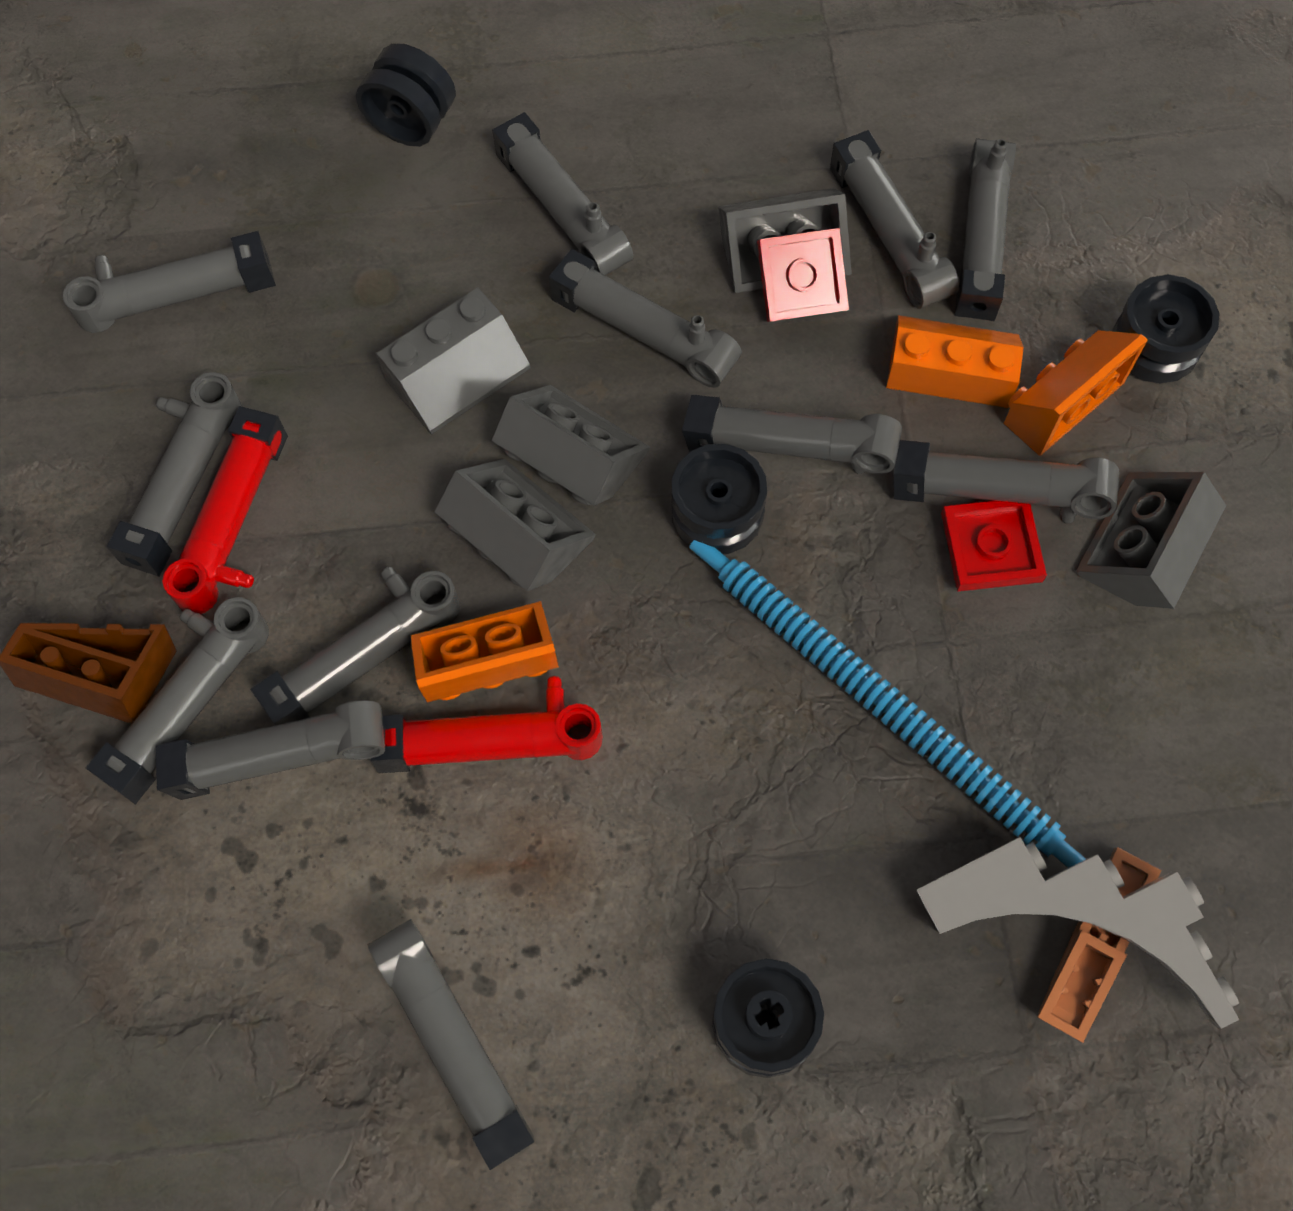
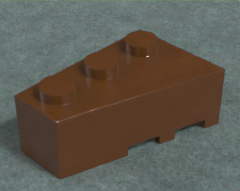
[0,623,177,724]

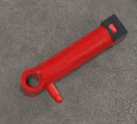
[162,406,288,614]
[371,676,603,774]

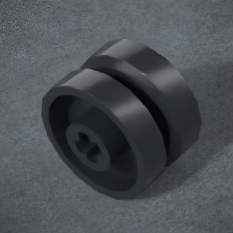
[355,44,456,147]
[1112,274,1220,384]
[671,444,767,554]
[712,958,824,1078]

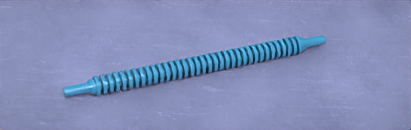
[689,540,1086,868]

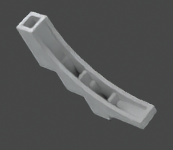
[917,837,1239,1029]

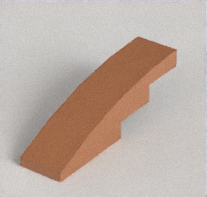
[1037,847,1162,1043]

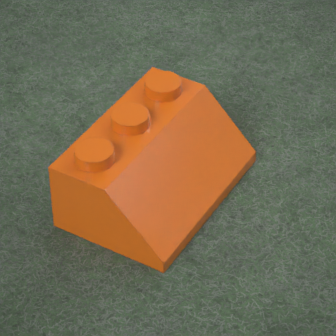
[886,315,1024,408]
[1003,330,1148,456]
[411,601,559,703]

